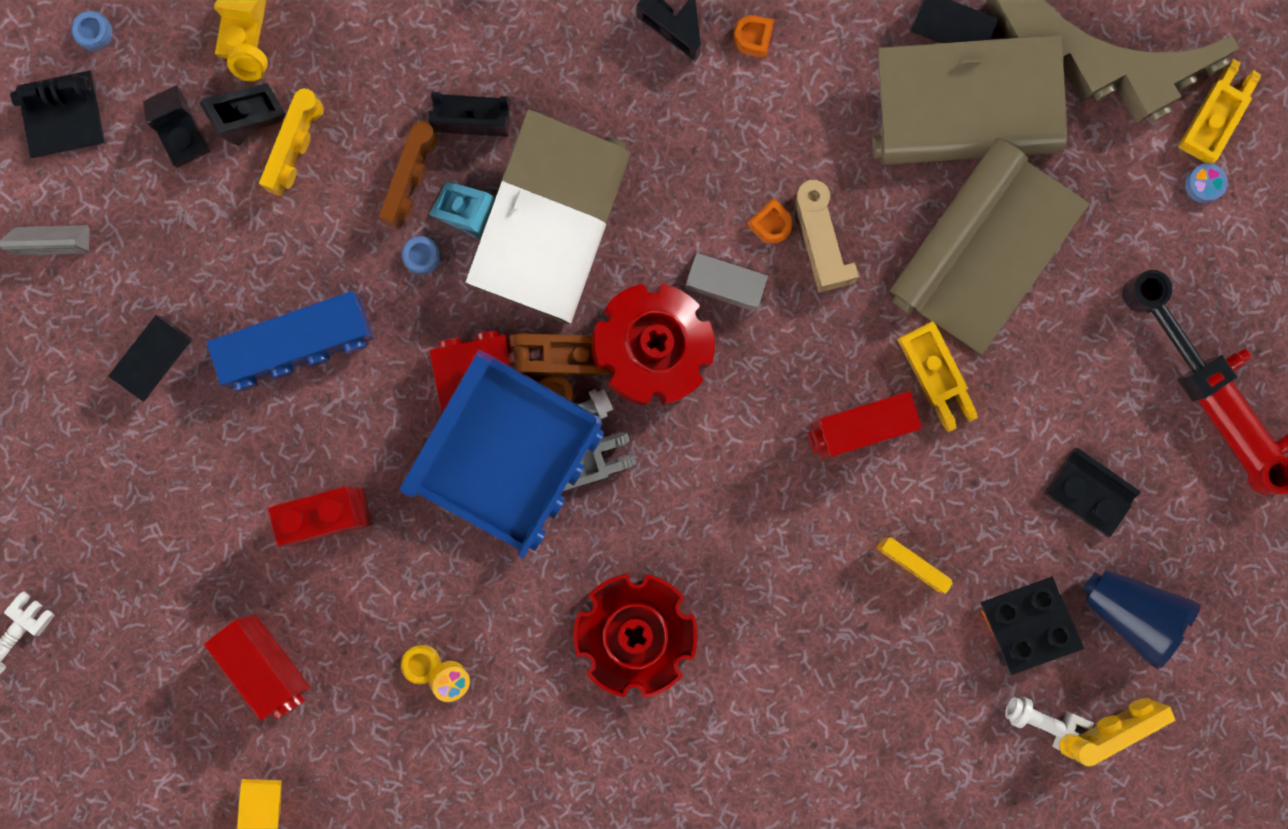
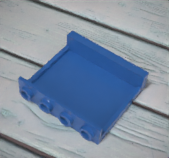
[399,349,604,558]

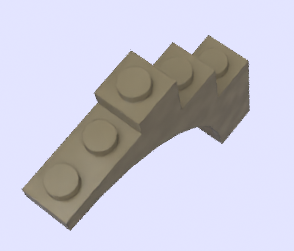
[985,0,1240,124]

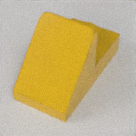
[214,0,266,59]

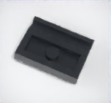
[1044,448,1141,537]

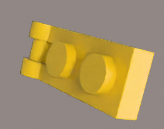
[259,88,324,197]
[1059,698,1176,767]

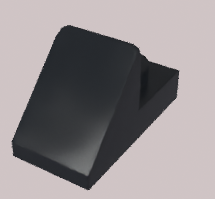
[636,0,701,61]
[200,83,286,146]
[143,85,211,168]

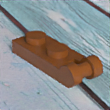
[378,121,438,229]
[510,334,611,376]

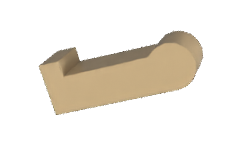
[795,180,859,293]

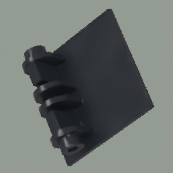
[10,70,105,158]
[980,576,1084,676]

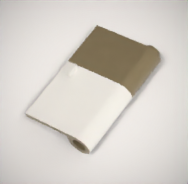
[465,109,631,325]

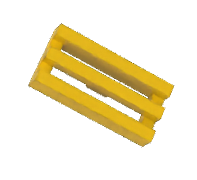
[876,537,953,594]

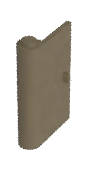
[872,35,1067,166]
[889,138,1090,355]

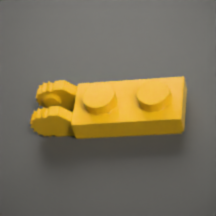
[1178,59,1261,164]
[897,321,978,432]

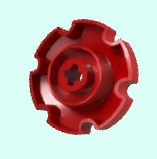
[591,284,715,406]
[573,573,698,698]

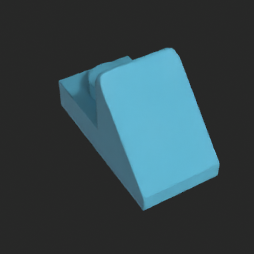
[429,181,495,239]

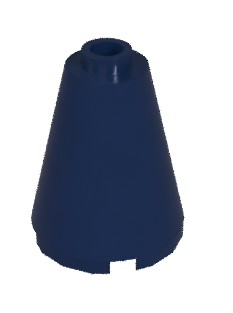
[1082,570,1201,670]

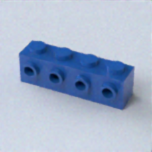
[206,291,375,392]

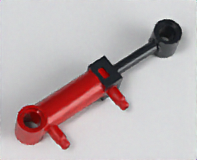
[1123,270,1288,495]

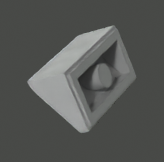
[0,225,89,255]
[685,253,768,312]

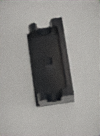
[910,0,998,43]
[428,92,511,137]
[108,315,192,402]

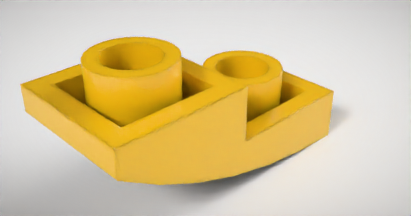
[237,779,282,829]

